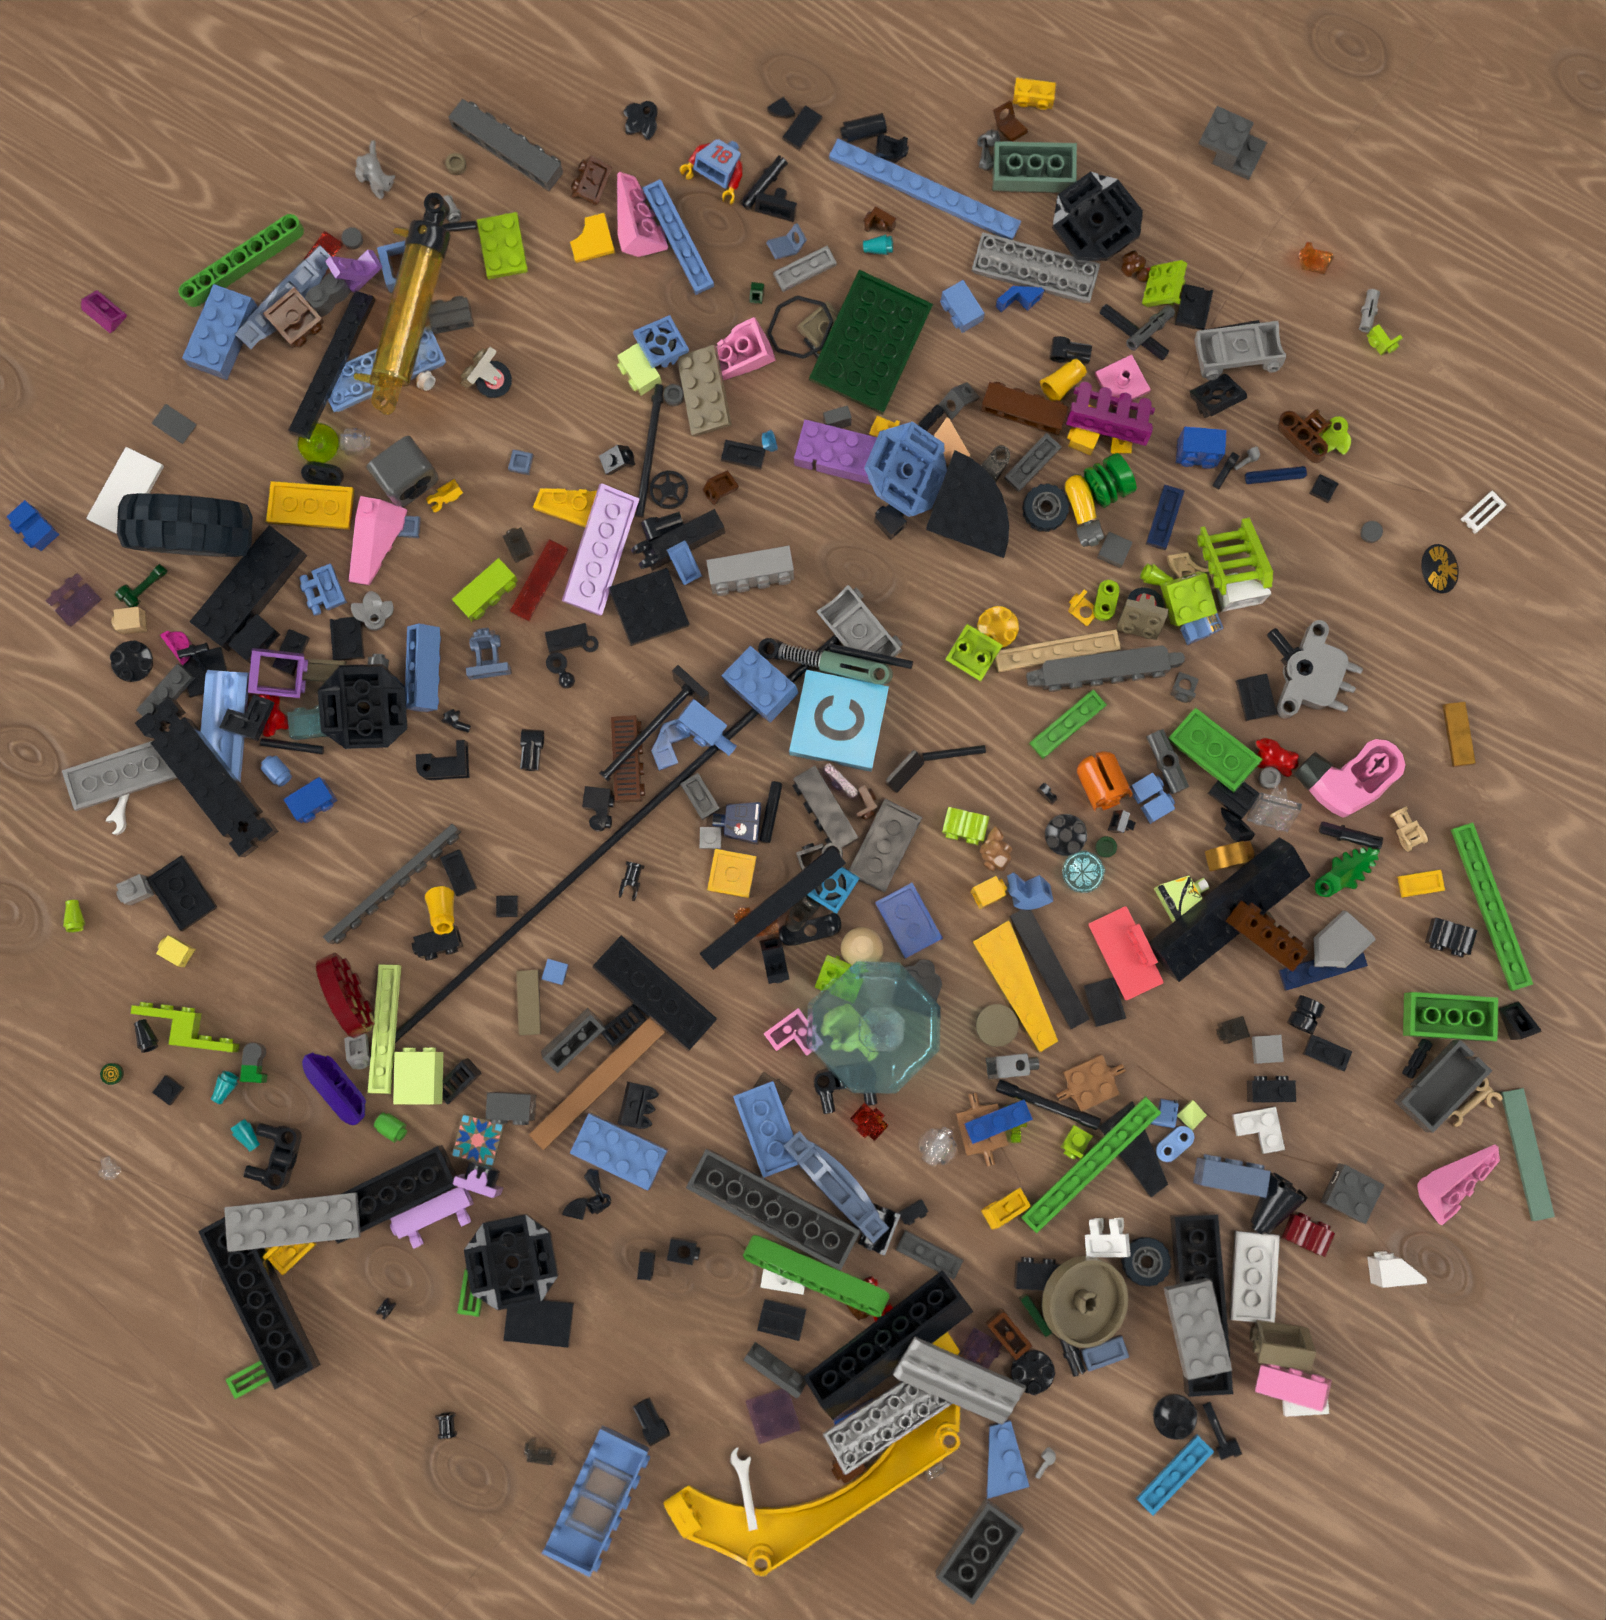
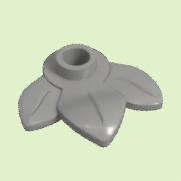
[351,591,394,631]

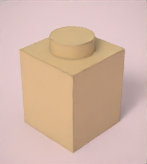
[111,607,147,634]

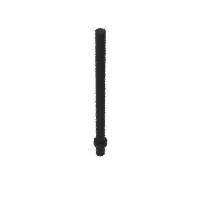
[635,384,664,518]

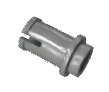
[443,195,461,223]

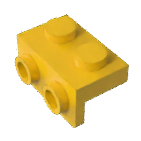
[262,1242,317,1275]

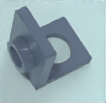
[766,223,807,260]

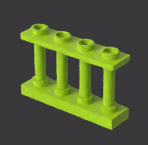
[1197,517,1273,595]

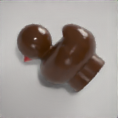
[1121,250,1151,282]

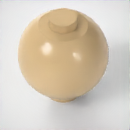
[841,927,884,970]

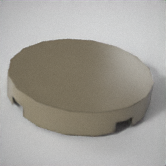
[976,1004,1019,1047]

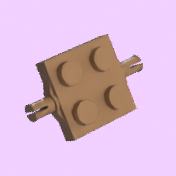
[1056,1054,1126,1112]
[955,1093,1008,1166]

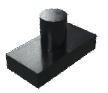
[755,188,797,222]

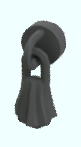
[977,129,1000,170]

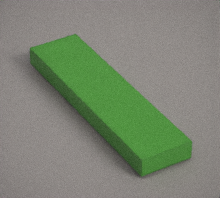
[1029,689,1107,759]

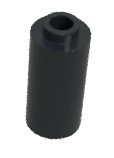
[840,113,887,143]

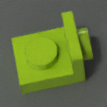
[1061,1125,1093,1160]

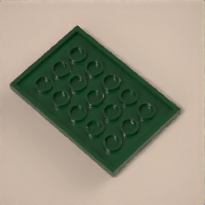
[808,269,933,415]

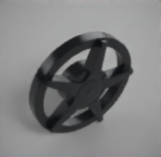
[650,470,688,509]

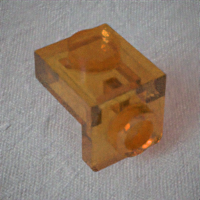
[1298,242,1334,275]

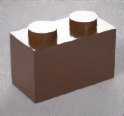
[985,1308,1032,1360]

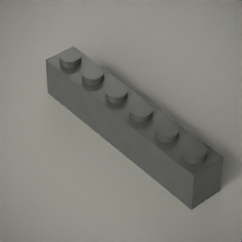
[448,98,563,192]

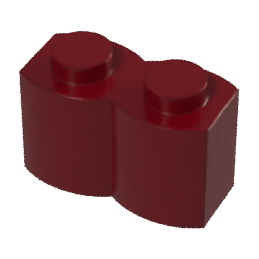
[1281,1212,1335,1257]

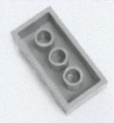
[706,546,794,596]
[1163,1278,1232,1380]

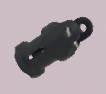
[619,861,645,901]

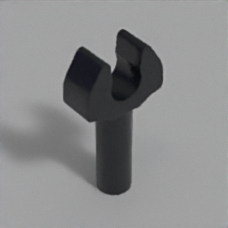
[1212,452,1240,490]

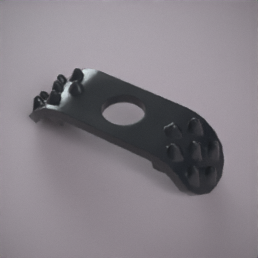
[779,913,841,946]

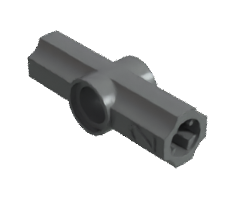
[1146,729,1189,794]

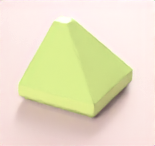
[1177,1100,1207,1130]

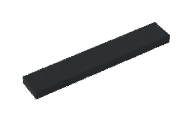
[1009,909,1090,1029]

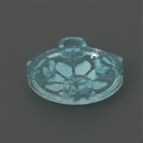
[1062,850,1105,893]

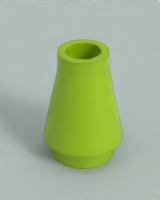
[1140,563,1173,586]
[63,900,85,932]

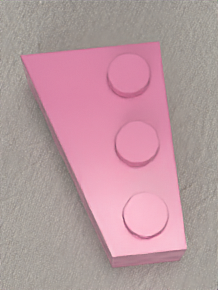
[1255,1363,1332,1412]

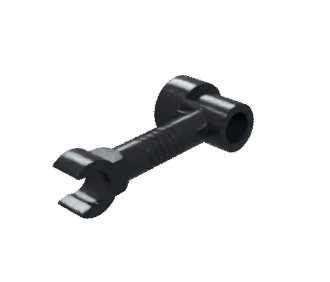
[1202,1402,1243,1461]

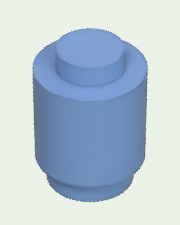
[261,756,292,787]

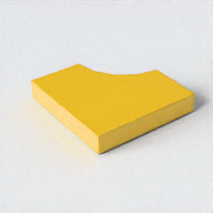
[570,213,615,263]

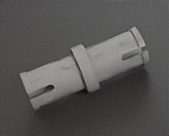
[1359,289,1380,332]

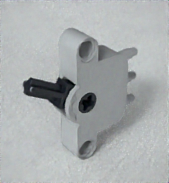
[1267,620,1363,719]

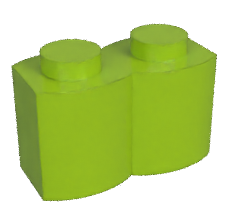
[942,807,989,845]

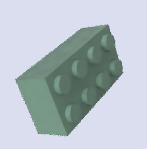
[992,141,1077,192]

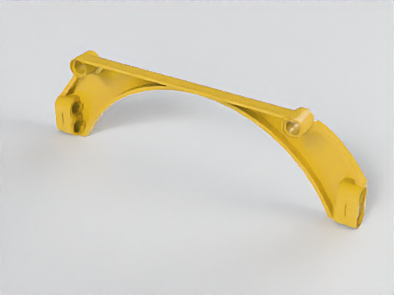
[663,1332,963,1576]

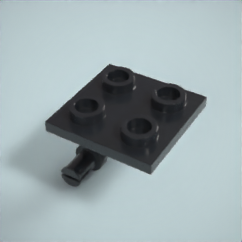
[177,643,227,698]

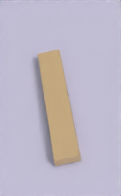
[995,629,1121,673]

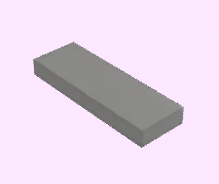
[773,246,837,292]

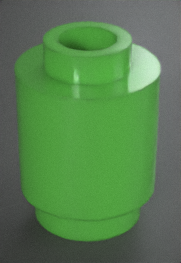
[374,1112,407,1143]

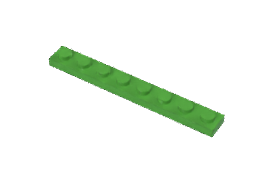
[1451,823,1533,991]
[1021,1096,1161,1233]

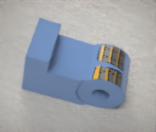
[1180,613,1224,645]

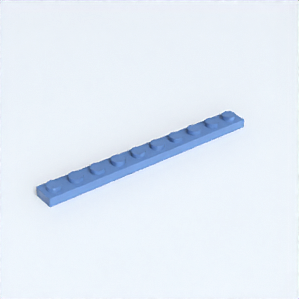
[829,139,1021,240]

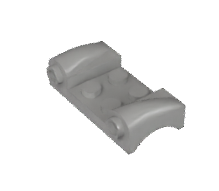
[1194,321,1286,380]
[816,585,903,673]

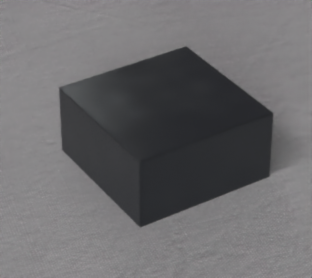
[637,1249,656,1281]

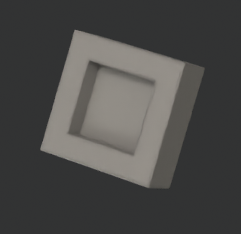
[699,827,722,849]

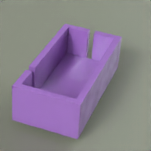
[794,420,877,485]

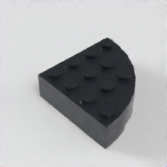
[926,450,1009,558]

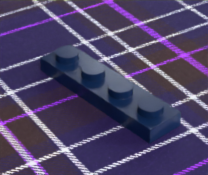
[1278,952,1368,991]

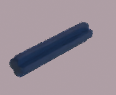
[1245,466,1307,484]

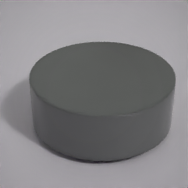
[341,227,363,249]
[663,384,684,406]
[1360,521,1383,543]

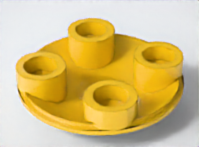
[977,606,1019,648]

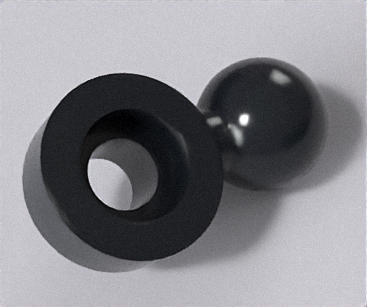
[546,652,575,689]

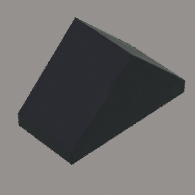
[1499,1001,1541,1040]

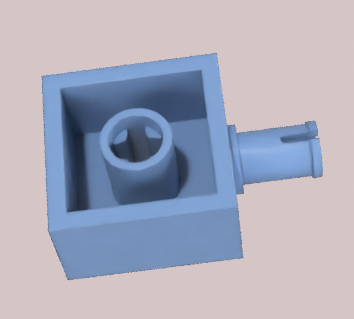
[675,699,737,756]

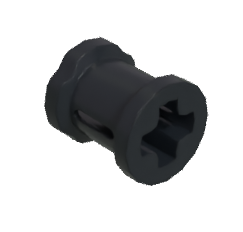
[436,1412,457,1439]

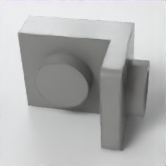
[344,1033,371,1069]

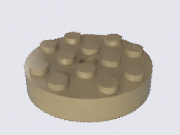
[1042,1256,1128,1348]

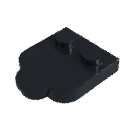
[890,959,942,1018]

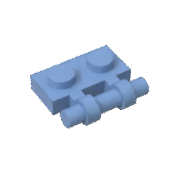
[299,563,347,616]

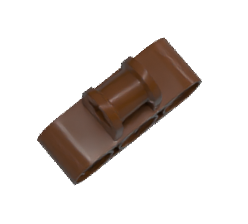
[1278,409,1332,463]

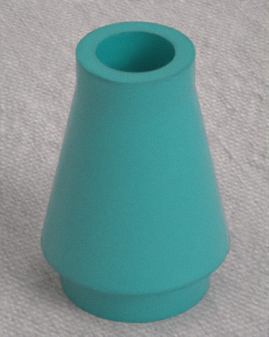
[863,234,893,255]
[211,1071,239,1104]
[230,1119,260,1152]

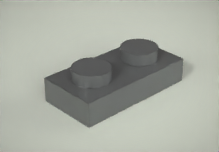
[680,773,720,820]

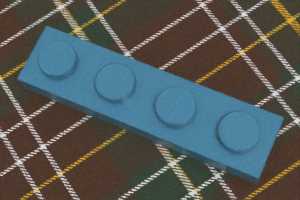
[1136,1434,1214,1516]

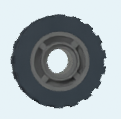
[1022,483,1070,532]
[1121,1237,1172,1287]

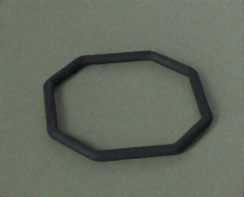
[767,296,834,359]

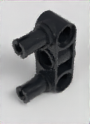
[813,1062,878,1114]
[243,1123,302,1190]

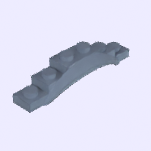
[234,245,330,349]
[783,1131,889,1243]

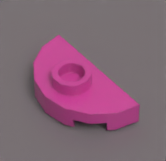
[160,631,192,665]

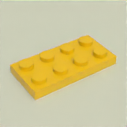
[266,481,354,530]

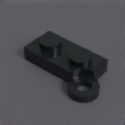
[545,623,599,654]

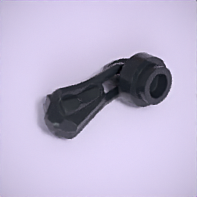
[584,1169,611,1214]

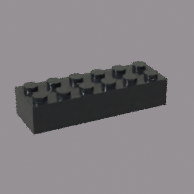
[189,525,307,652]
[336,1145,457,1244]

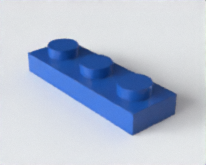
[964,1099,1033,1144]

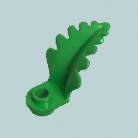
[1315,847,1380,897]

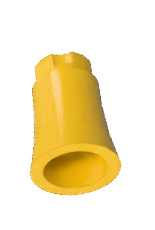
[1040,359,1087,401]
[425,886,455,935]

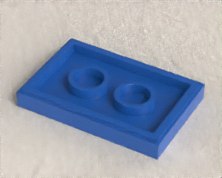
[875,882,943,959]

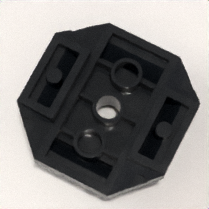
[318,664,408,749]
[464,1214,559,1311]

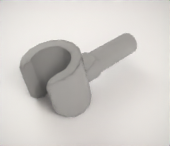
[1234,447,1260,471]
[1035,1447,1056,1479]

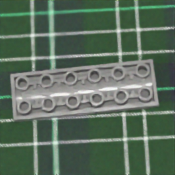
[972,232,1100,303]
[893,1337,1027,1425]
[823,1381,953,1475]

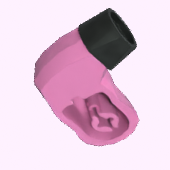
[1294,739,1405,818]

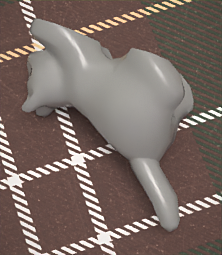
[355,140,395,199]

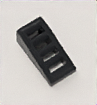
[601,1004,647,1048]
[442,1058,482,1105]

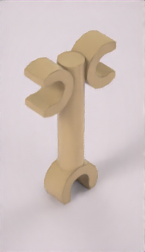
[1448,1078,1503,1127]

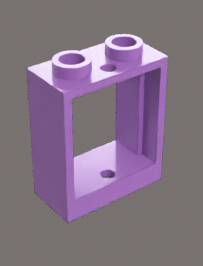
[248,648,308,698]

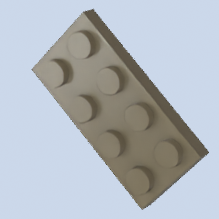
[677,345,732,437]

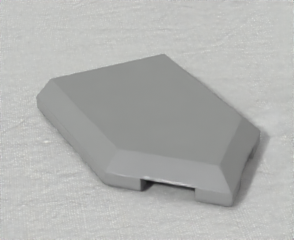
[1313,910,1376,968]

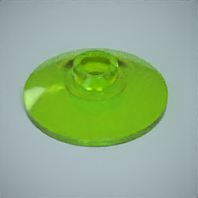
[297,423,339,463]

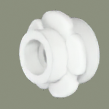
[416,371,435,391]

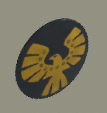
[1421,544,1459,594]

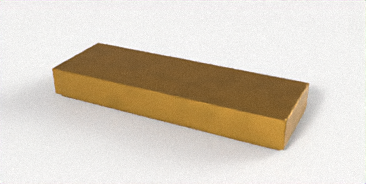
[1442,702,1476,767]

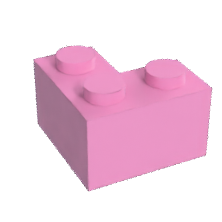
[764,1008,824,1056]

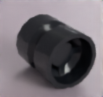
[1287,995,1325,1034]

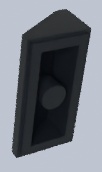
[885,750,924,793]

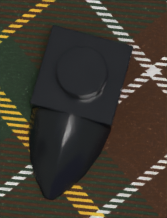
[1221,807,1255,842]

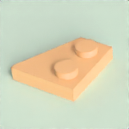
[934,418,970,467]

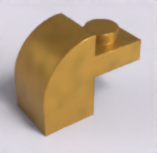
[1204,841,1255,872]

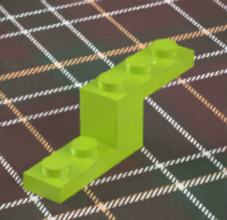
[130,1002,240,1052]

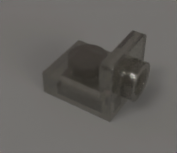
[1216,1016,1250,1044]
[524,1436,557,1466]

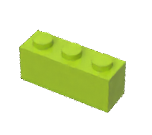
[452,558,518,622]

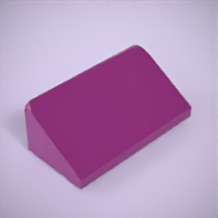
[81,290,127,333]

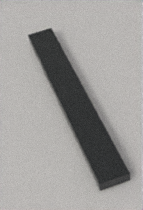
[700,846,846,970]

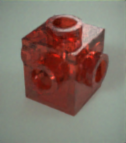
[850,1103,889,1141]

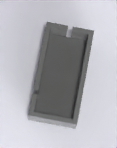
[1394,1040,1492,1133]

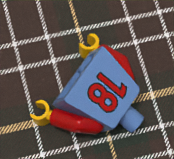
[680,139,743,205]

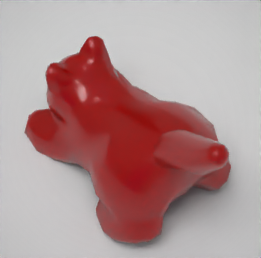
[259,694,291,737]
[1256,738,1299,777]

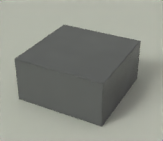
[823,405,852,428]
[1097,532,1133,568]

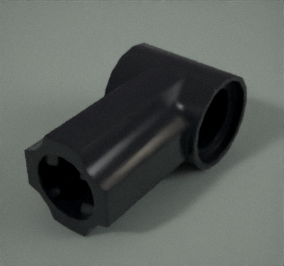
[1049,336,1092,364]
[641,512,684,542]
[520,729,544,771]
[633,1397,670,1446]

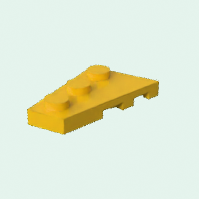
[533,488,597,527]

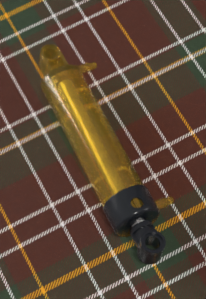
[353,192,451,415]

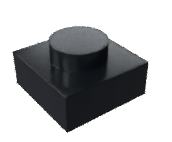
[152,1075,185,1105]

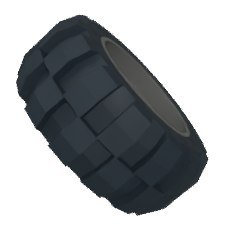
[117,493,253,557]

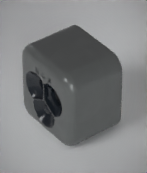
[366,436,439,508]

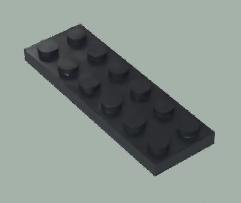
[592,935,717,1052]

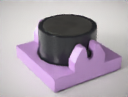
[453,1161,503,1198]

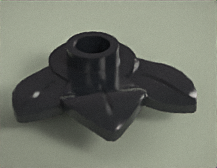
[623,101,658,140]

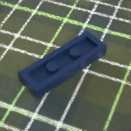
[1146,485,1185,550]

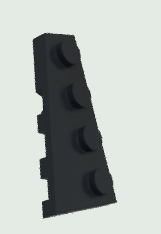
[1098,1101,1169,1197]

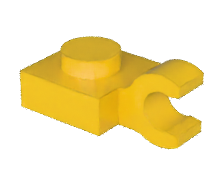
[426,479,463,513]

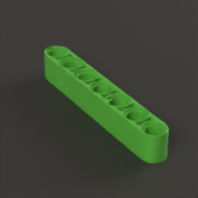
[179,214,304,307]
[743,1235,890,1317]

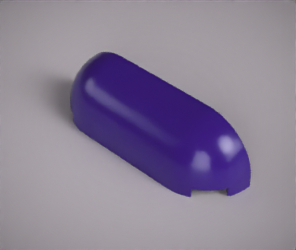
[302,1053,366,1125]

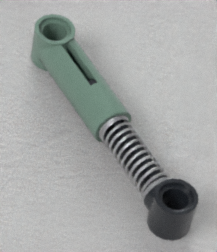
[758,638,893,685]

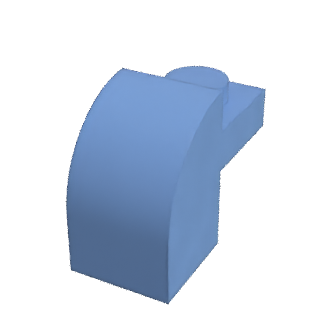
[1007,873,1054,910]

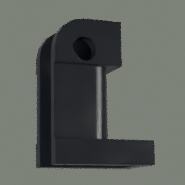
[415,740,470,781]

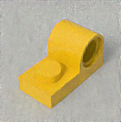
[981,1188,1031,1230]

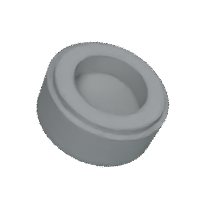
[1258,767,1281,789]

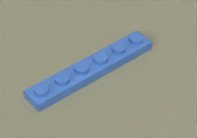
[643,179,714,295]

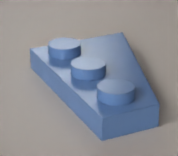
[987,1420,1029,1499]

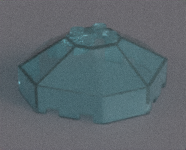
[807,961,941,1093]

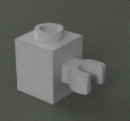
[116,874,154,905]

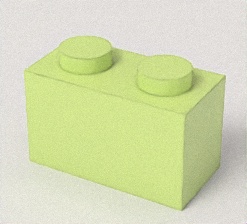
[617,343,662,395]

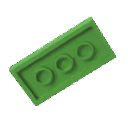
[1168,708,1262,792]

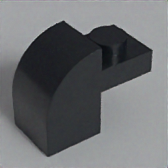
[760,937,790,984]

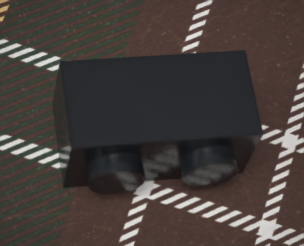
[898,1199,929,1226]

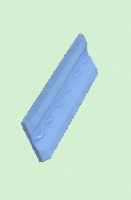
[328,325,446,412]
[201,670,250,782]

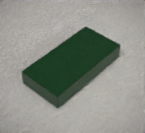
[1019,1293,1052,1337]

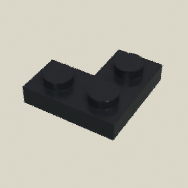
[219,695,275,741]

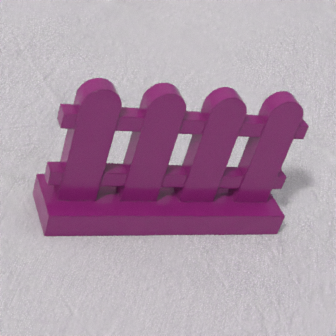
[1066,382,1155,446]

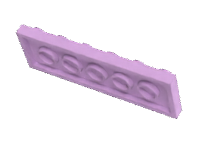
[562,483,639,616]

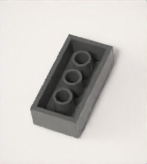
[935,1498,1024,1605]

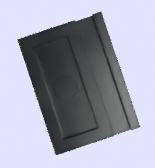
[1175,284,1214,330]
[330,617,365,661]
[1236,673,1277,721]
[1207,780,1261,819]
[1083,977,1126,1027]
[757,1298,807,1341]

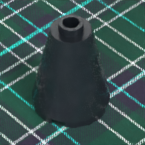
[1251,1172,1308,1235]

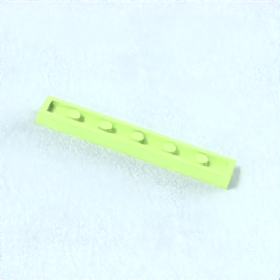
[368,964,401,1094]

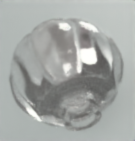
[918,1126,958,1168]

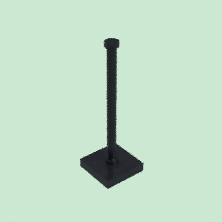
[599,665,710,782]

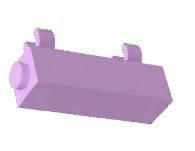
[390,1187,474,1249]

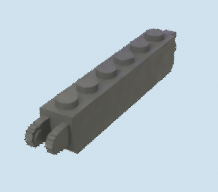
[1026,645,1185,692]

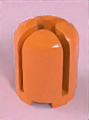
[1077,751,1133,812]

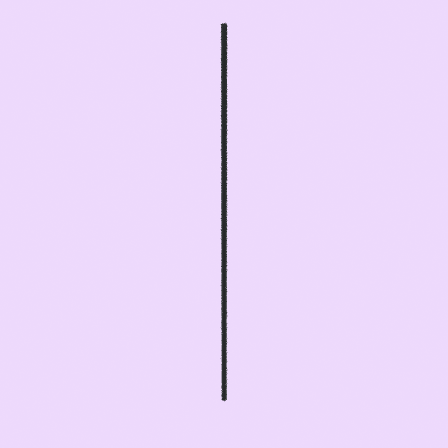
[395,634,840,1043]

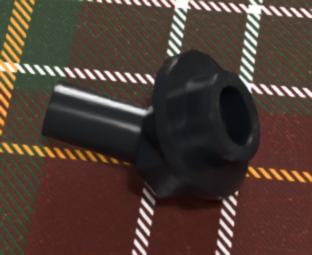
[441,709,471,733]

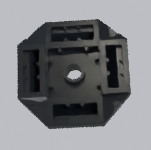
[1052,171,1143,261]

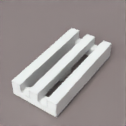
[1461,490,1506,534]

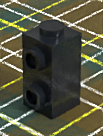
[412,925,463,961]

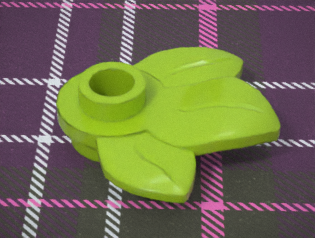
[1318,416,1351,455]

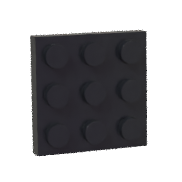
[608,568,690,646]

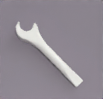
[106,794,130,835]
[730,1448,758,1531]

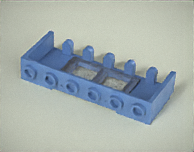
[542,1425,651,1577]

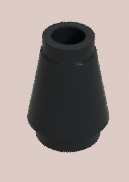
[134,1019,159,1053]

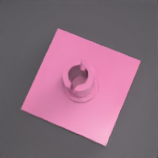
[1094,355,1151,410]

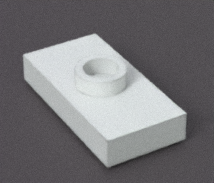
[760,1268,805,1295]

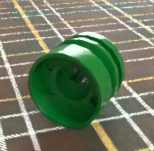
[1084,453,1137,508]

